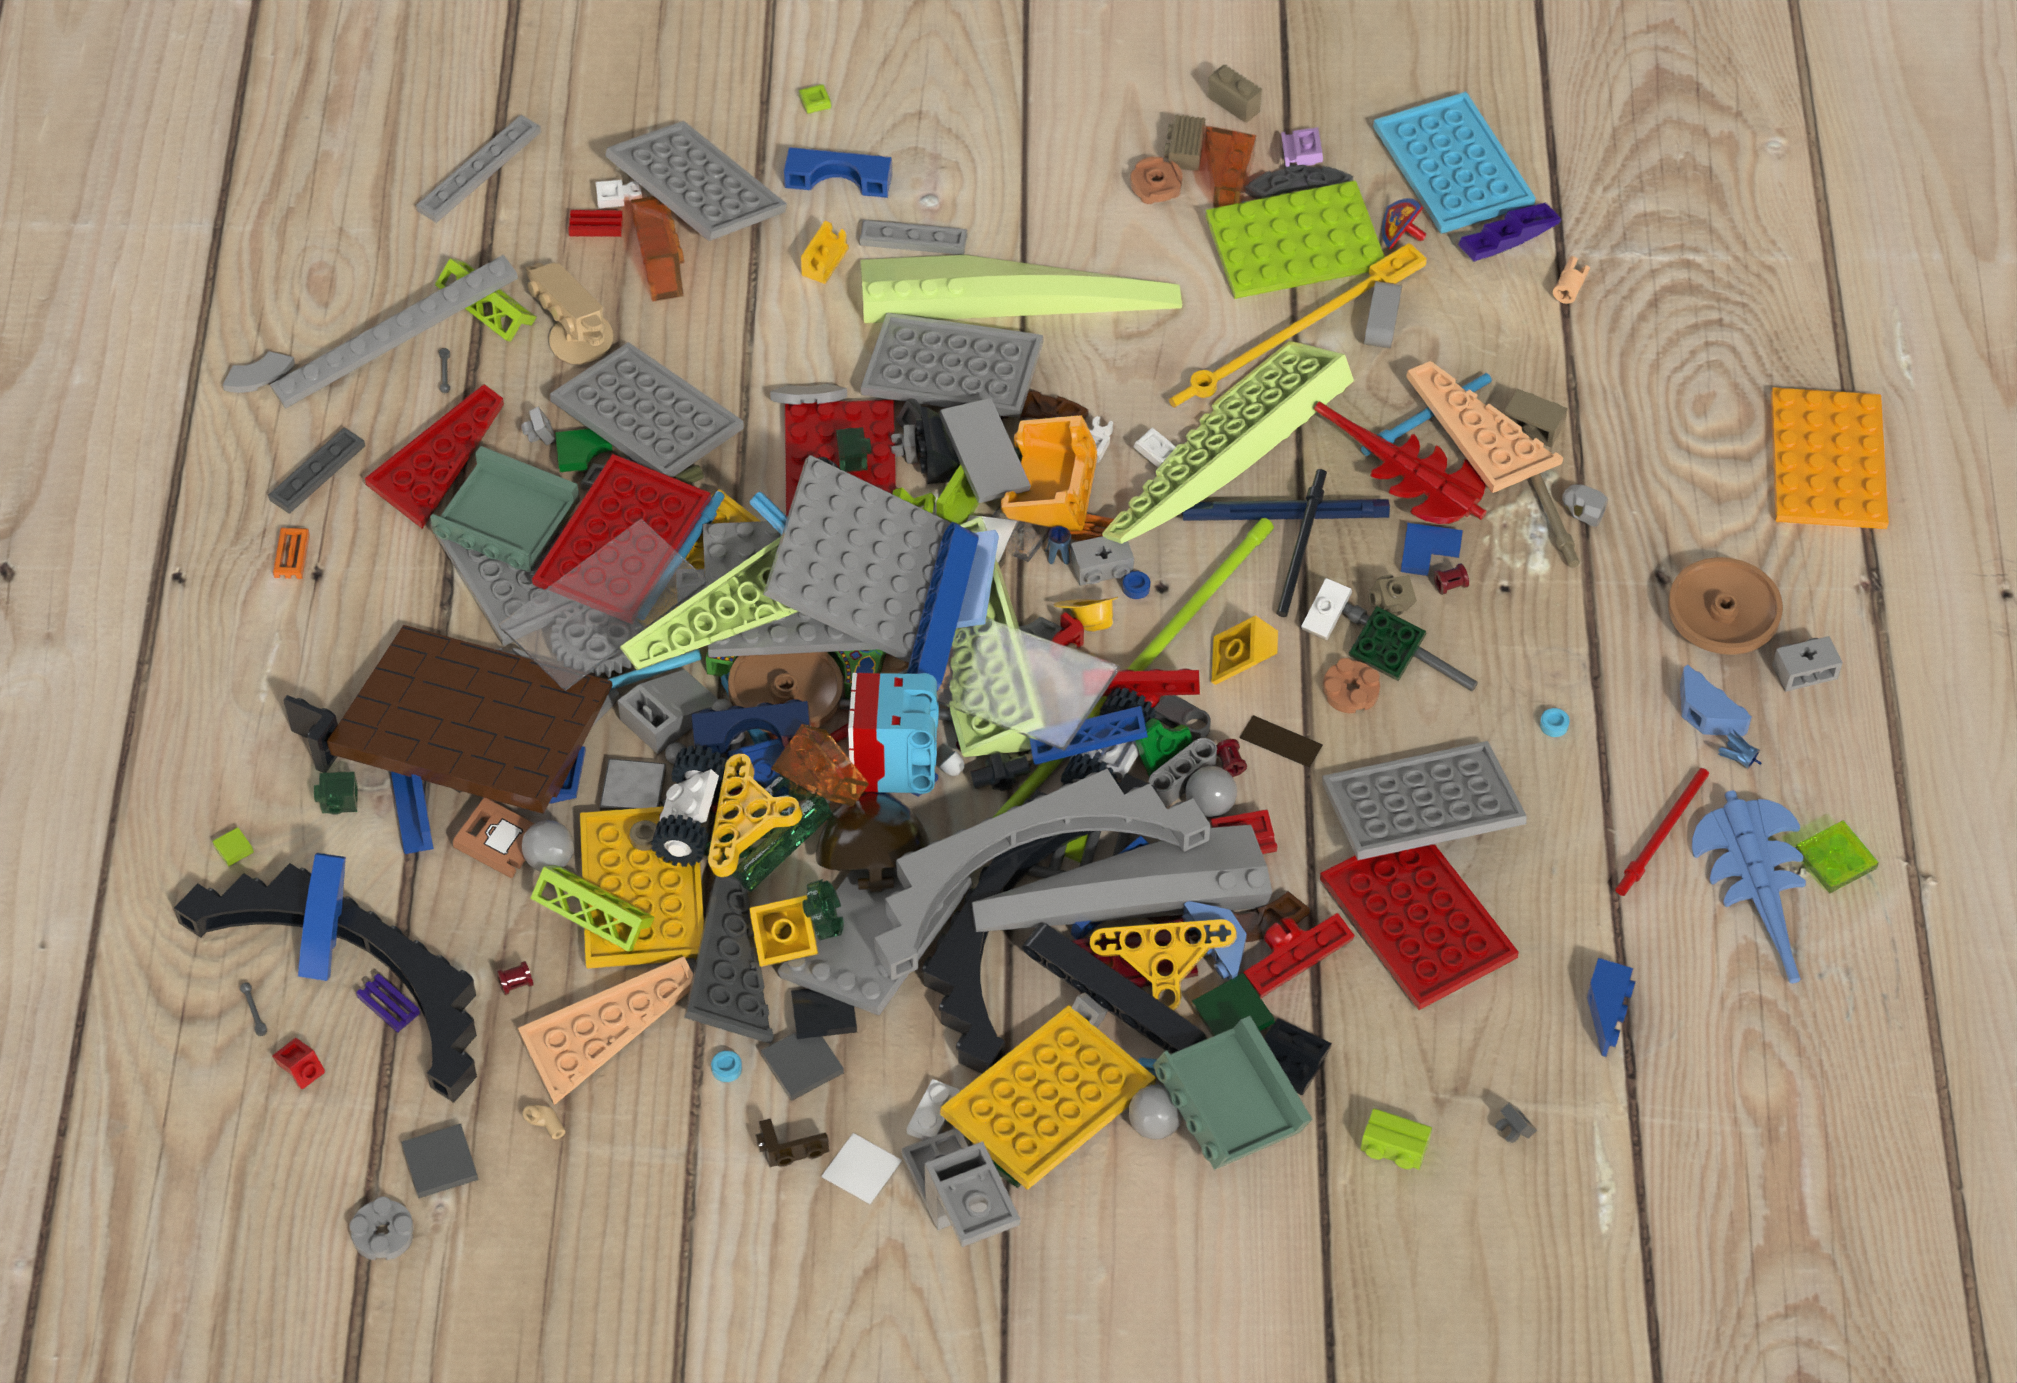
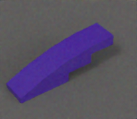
[1458,203,1561,262]

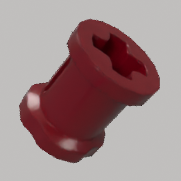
[1434,563,1469,595]
[1216,739,1247,777]
[496,961,534,995]

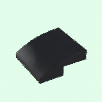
[791,989,857,1039]
[1264,1018,1332,1096]

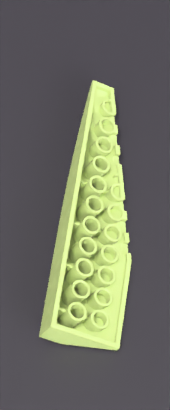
[860,255,1182,323]
[1102,341,1354,544]

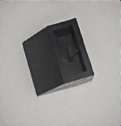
[916,407,960,484]

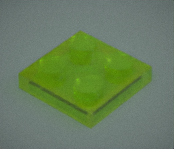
[1795,820,1879,894]

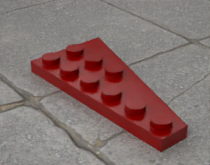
[364,384,504,529]

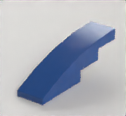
[298,853,346,981]

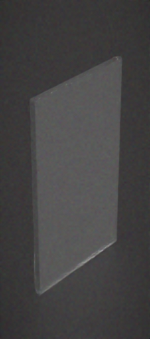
[499,519,708,691]
[937,618,1120,751]

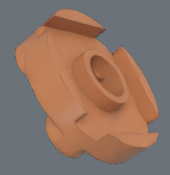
[1130,157,1183,204]
[1323,658,1380,713]

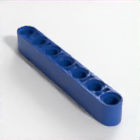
[907,522,979,691]

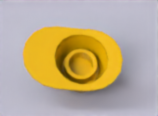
[1053,597,1118,631]

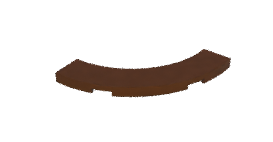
[999,391,1089,419]
[1147,891,1310,943]

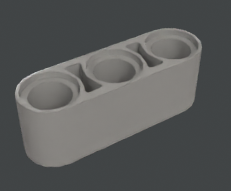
[1364,281,1402,349]
[1149,738,1217,807]

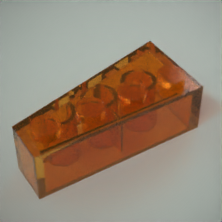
[631,196,684,302]

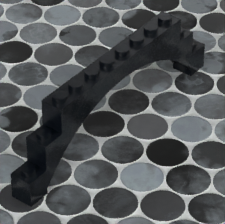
[922,774,1157,1074]
[174,863,477,1103]

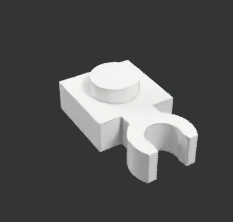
[596,180,642,208]
[1089,416,1113,463]

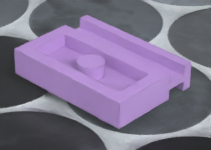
[1281,127,1323,167]

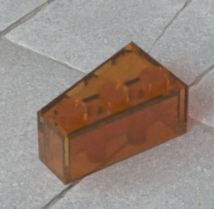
[1205,126,1256,208]
[771,724,869,806]

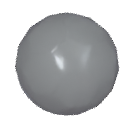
[1186,766,1237,818]
[522,820,574,871]
[1129,1085,1183,1139]

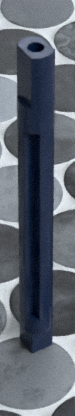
[1182,499,1390,521]

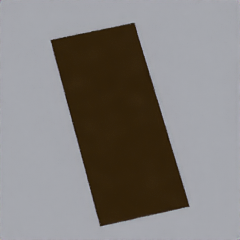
[1240,715,1323,768]

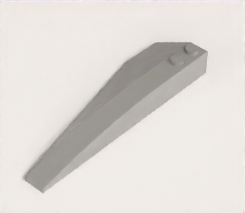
[971,825,1272,932]

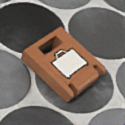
[453,798,534,878]

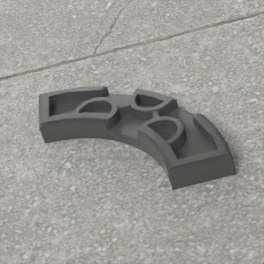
[1245,165,1353,200]

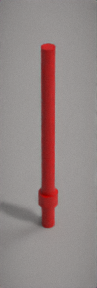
[1615,768,1709,896]

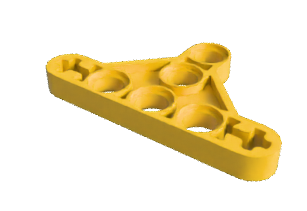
[708,754,802,877]
[1090,919,1237,1011]

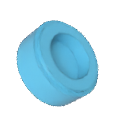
[1540,708,1570,737]
[711,1051,742,1082]

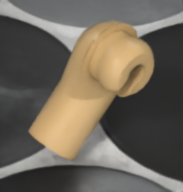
[523,1105,565,1139]

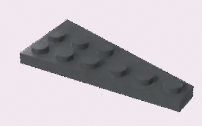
[684,874,774,1044]

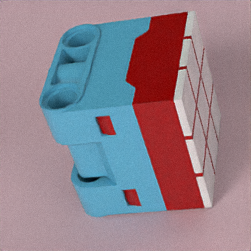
[848,673,939,794]

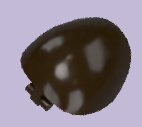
[816,792,930,892]

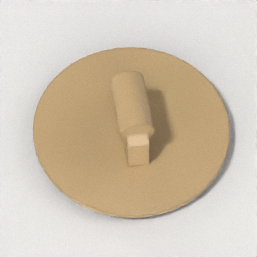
[549,318,613,364]

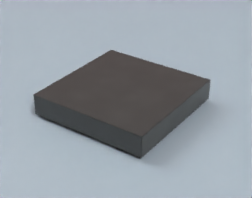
[761,1032,844,1101]
[401,1124,478,1198]

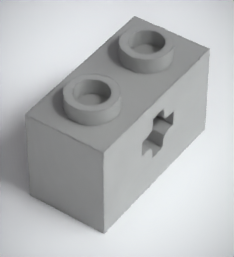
[1071,536,1134,586]
[1772,636,1843,692]

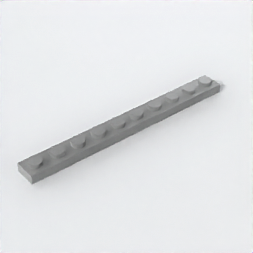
[270,255,518,408]

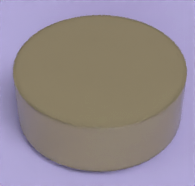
[630,820,657,851]

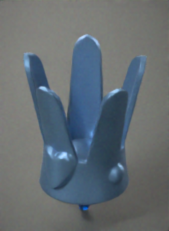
[1045,526,1071,564]
[1718,730,1762,769]

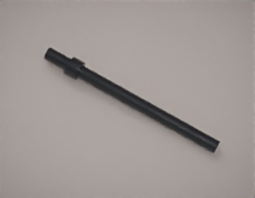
[1276,469,1327,617]

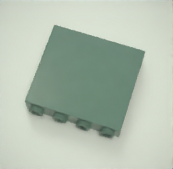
[430,446,580,573]
[1153,1016,1312,1170]

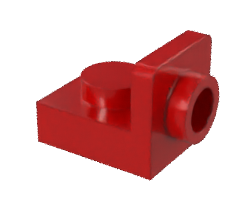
[1051,612,1084,663]
[272,1038,325,1089]

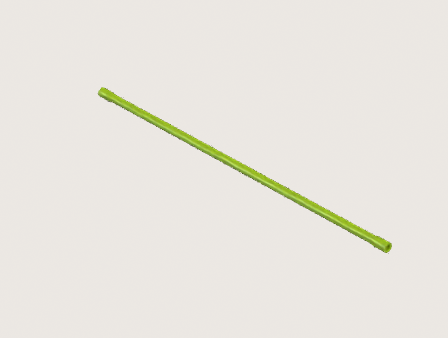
[993,518,1274,818]

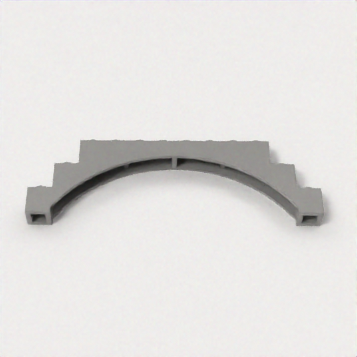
[874,769,1210,981]

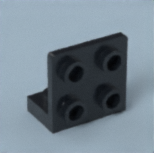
[283,695,338,774]

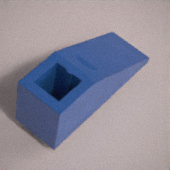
[1587,958,1636,1057]

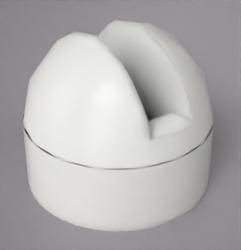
[939,751,965,776]

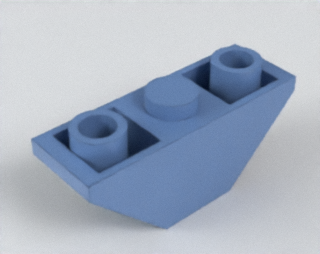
[1680,665,1752,736]
[1182,901,1246,981]

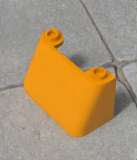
[1000,415,1097,532]

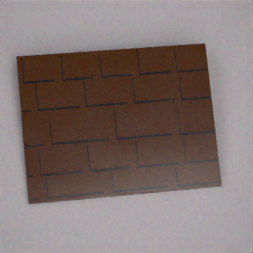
[327,625,613,814]

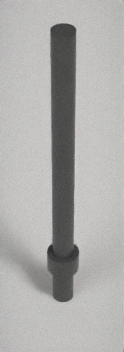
[1342,602,1478,691]

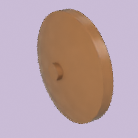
[1668,557,1783,655]
[728,652,843,734]

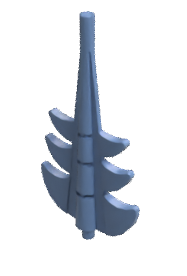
[1692,790,1806,984]

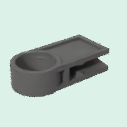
[1154,695,1211,740]

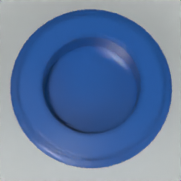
[1122,571,1151,599]

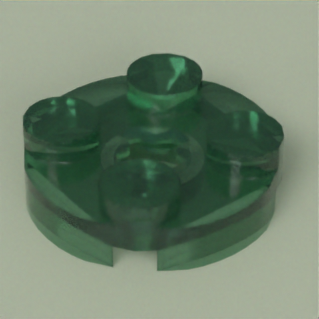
[802,879,844,941]

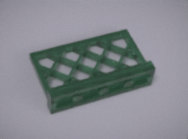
[703,774,833,892]

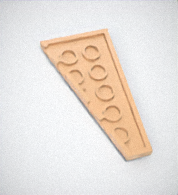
[1406,361,1563,493]
[518,956,693,1105]

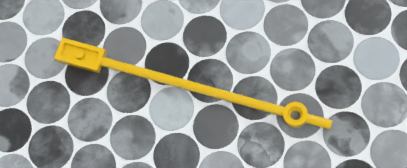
[1169,243,1427,408]

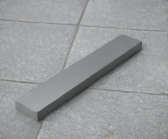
[416,115,541,223]

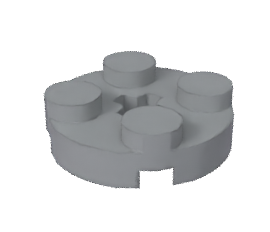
[350,1197,414,1260]

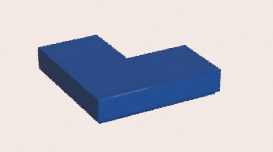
[1401,523,1463,576]

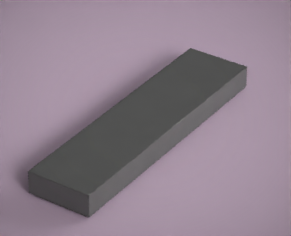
[268,427,365,514]

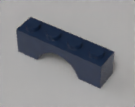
[692,699,813,754]

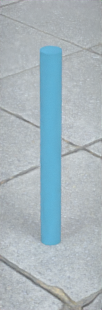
[607,649,702,690]

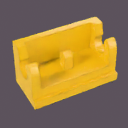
[801,221,849,284]

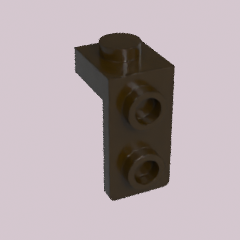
[755,1118,829,1167]

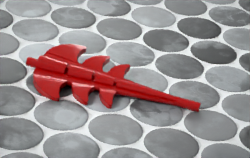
[1314,401,1487,524]

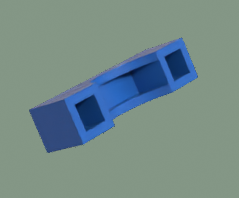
[784,147,892,198]

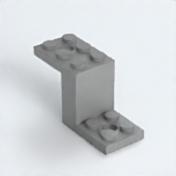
[902,1128,1020,1247]

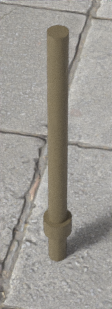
[1530,474,1580,568]

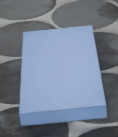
[956,530,999,628]

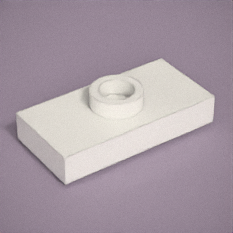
[1133,427,1176,468]
[1301,578,1352,640]

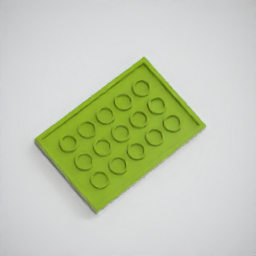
[1205,180,1385,299]

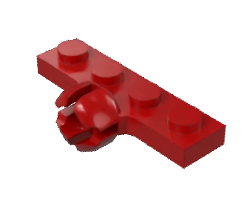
[1084,668,1200,708]
[1243,912,1355,998]

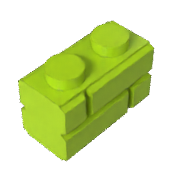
[1361,1108,1432,1169]

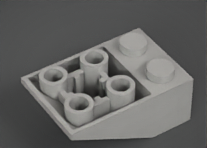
[618,669,719,754]

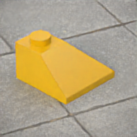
[1211,615,1278,685]
[749,895,818,967]

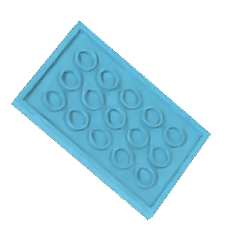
[1373,92,1536,234]

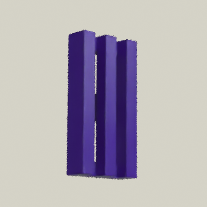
[356,973,420,1033]

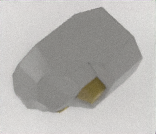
[1562,484,1608,527]

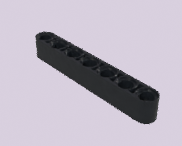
[1021,923,1208,1054]

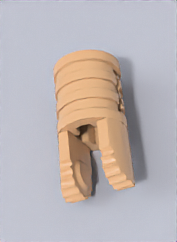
[1553,256,1590,304]

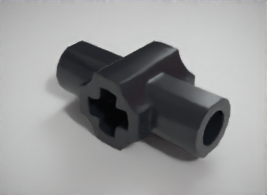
[970,753,1031,791]

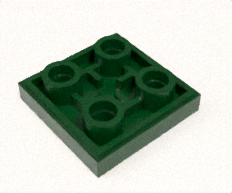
[1349,606,1426,681]
[1192,973,1275,1036]

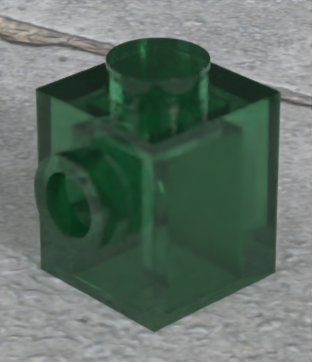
[836,427,871,472]
[314,772,358,815]

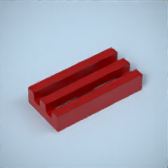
[568,210,623,237]

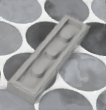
[860,220,967,255]

